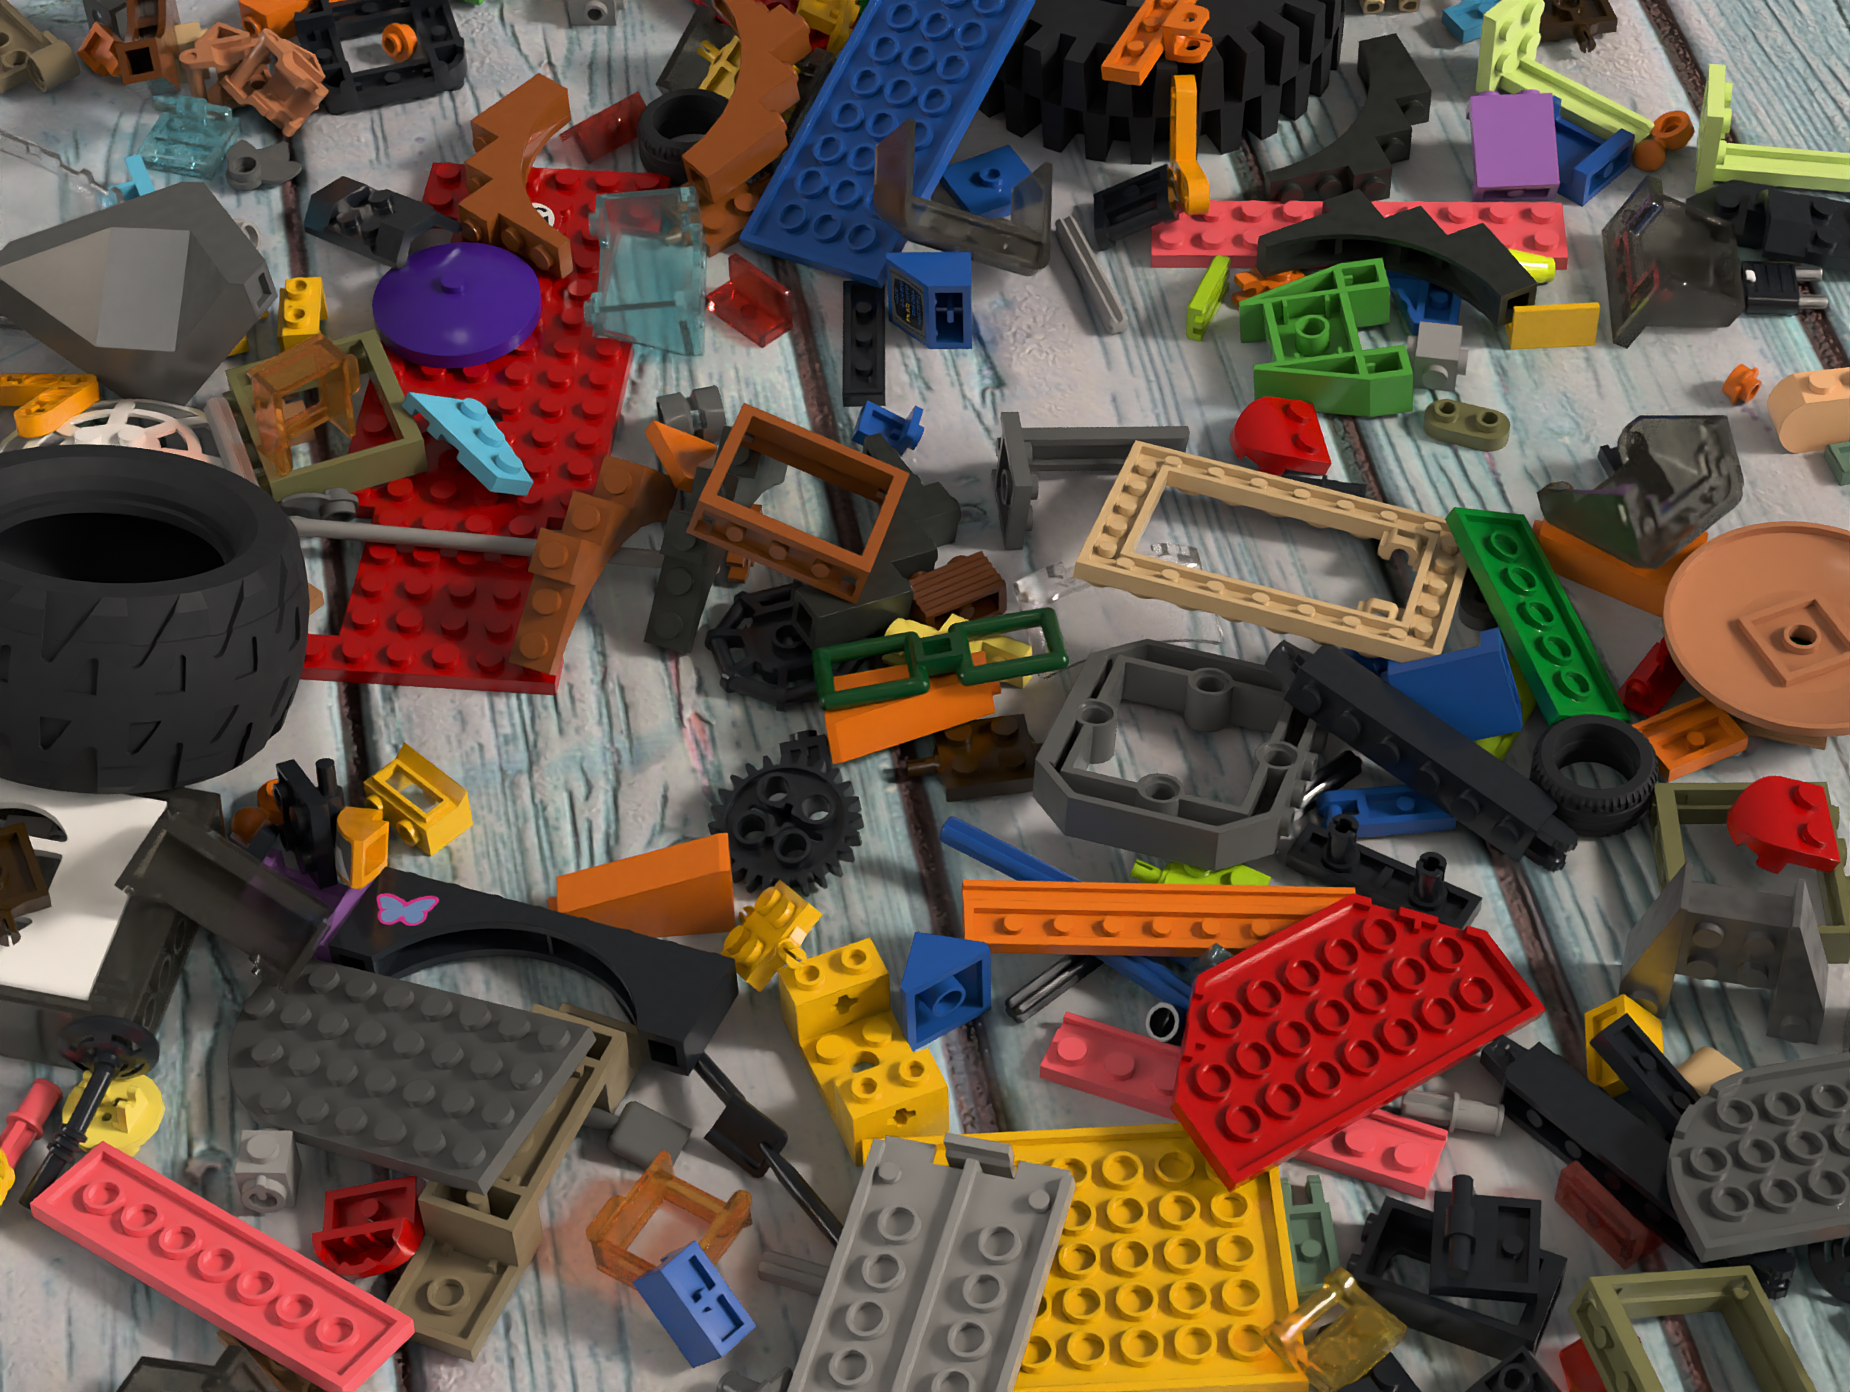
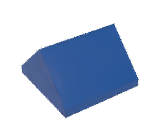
[900,932,991,1052]

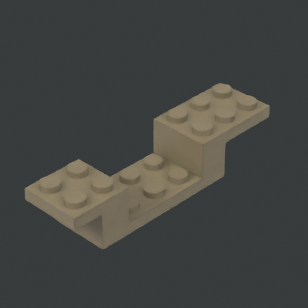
[386,1002,643,1363]

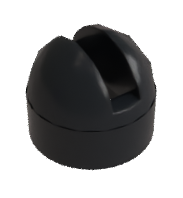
[1145,1002,1187,1044]

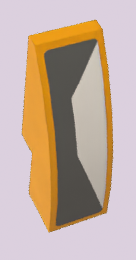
[335,806,389,889]

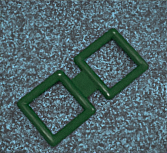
[811,607,1069,712]

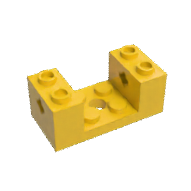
[777,937,950,1167]

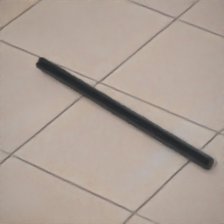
[1005,750,1363,1024]

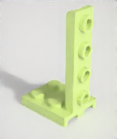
[1475,0,1655,154]
[1694,64,1850,193]

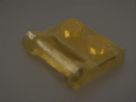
[1262,1267,1407,1392]

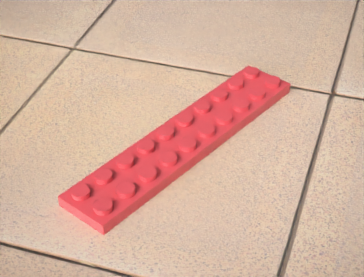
[1151,200,1568,270]

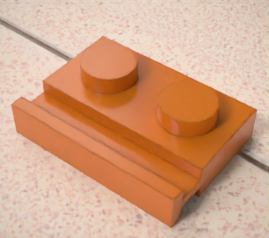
[1632,695,1749,783]

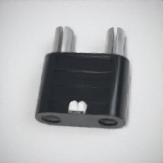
[1740,261,1828,314]

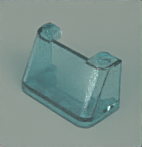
[584,186,707,357]

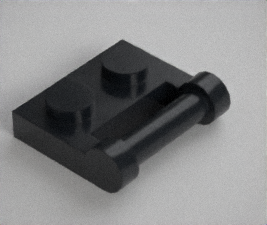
[1094,163,1179,251]

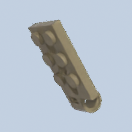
[0,0,80,94]

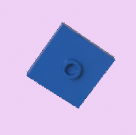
[939,145,1047,227]

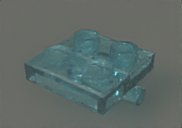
[135,95,242,181]

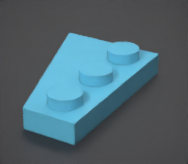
[402,392,534,496]

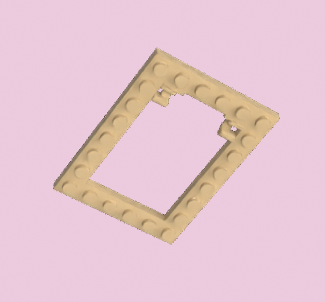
[1073,440,1468,663]

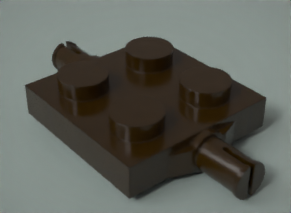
[1539,0,1618,53]
[906,714,1044,802]
[0,822,52,947]

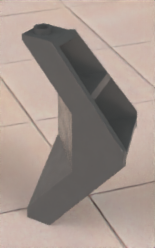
[0,182,278,418]

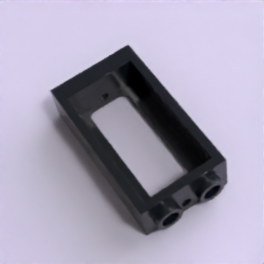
[1343,1196,1568,1361]

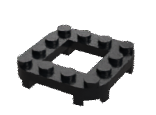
[294,0,468,115]

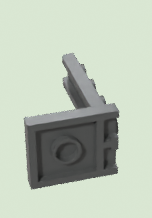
[991,412,1190,550]

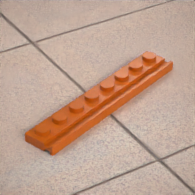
[961,880,1356,958]

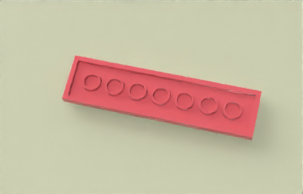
[30,1141,415,1392]

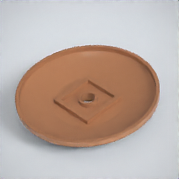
[1662,521,1850,737]

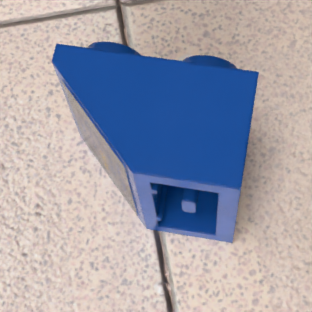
[886,252,972,349]

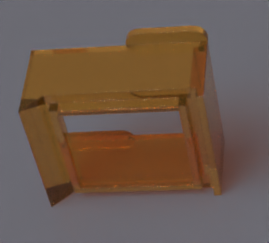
[247,333,360,477]
[586,1150,753,1290]

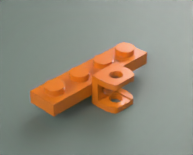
[1101,0,1212,86]

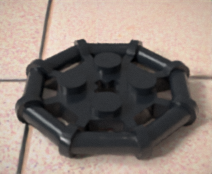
[704,579,871,712]

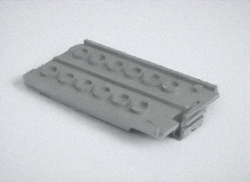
[787,1133,1076,1392]

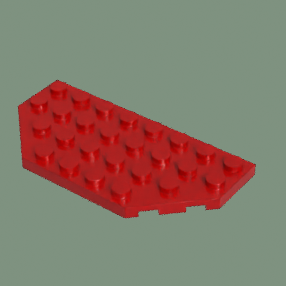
[1170,893,1546,1193]

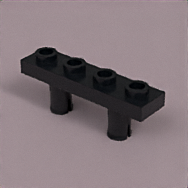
[1286,814,1482,930]

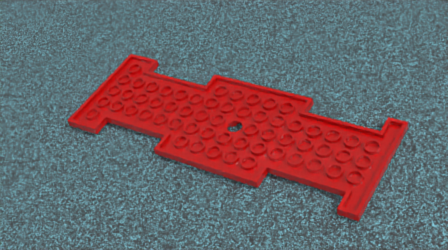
[300,162,672,695]

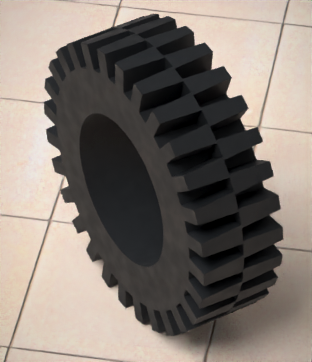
[978,0,1346,165]

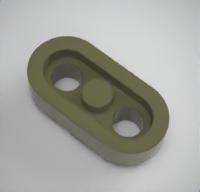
[1423,399,1510,452]

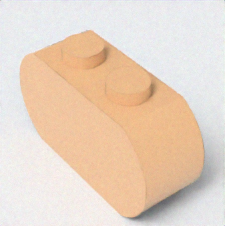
[1767,367,1850,454]

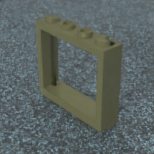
[223,329,429,503]
[1648,782,1850,964]
[1567,1266,1817,1392]

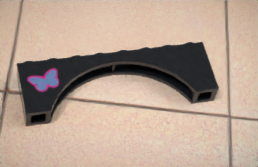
[328,866,739,1076]

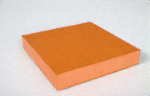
[644,420,718,494]

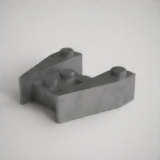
[1618,861,1829,1045]

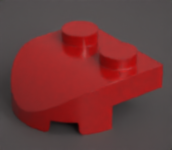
[1230,396,1332,477]
[1726,775,1841,874]
[312,1176,426,1280]

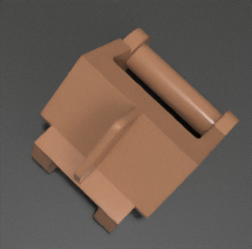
[179,21,272,120]
[221,28,329,137]

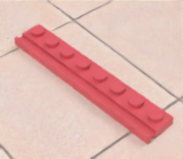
[1040,1012,1448,1200]

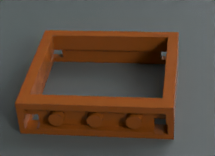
[686,403,910,604]

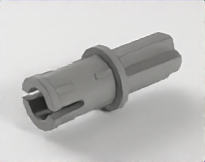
[1400,1090,1505,1137]

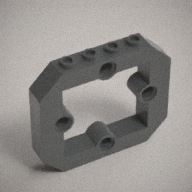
[1033,639,1329,871]

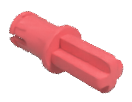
[0,1078,63,1170]

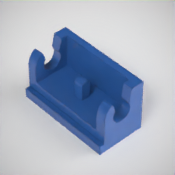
[632,1240,756,1368]

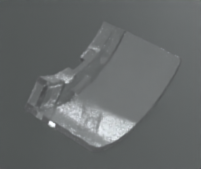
[1012,543,1224,679]

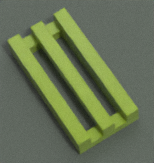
[1186,254,1231,342]

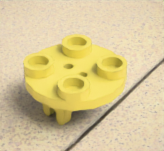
[62,1070,165,1157]

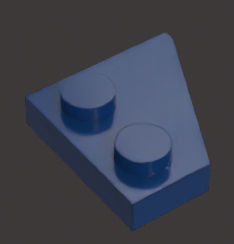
[1386,270,1462,336]

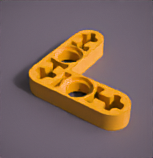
[1170,75,1210,215]
[0,373,101,438]

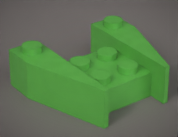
[1239,258,1413,417]

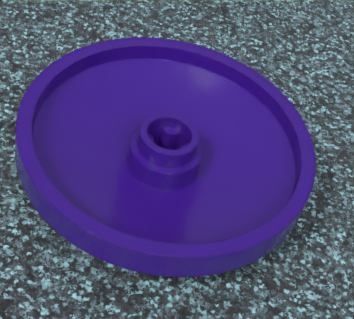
[372,242,542,368]

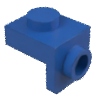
[851,400,924,457]

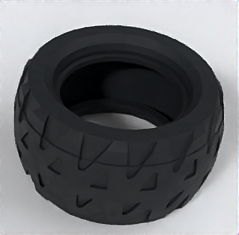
[0,444,310,794]

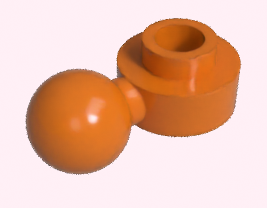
[1633,110,1695,172]
[231,778,284,841]

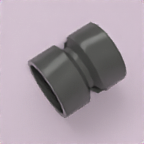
[656,385,727,443]

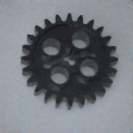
[708,752,864,897]

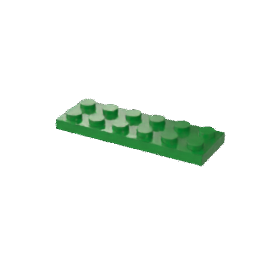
[1445,507,1631,727]

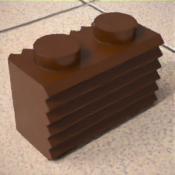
[908,551,1007,631]

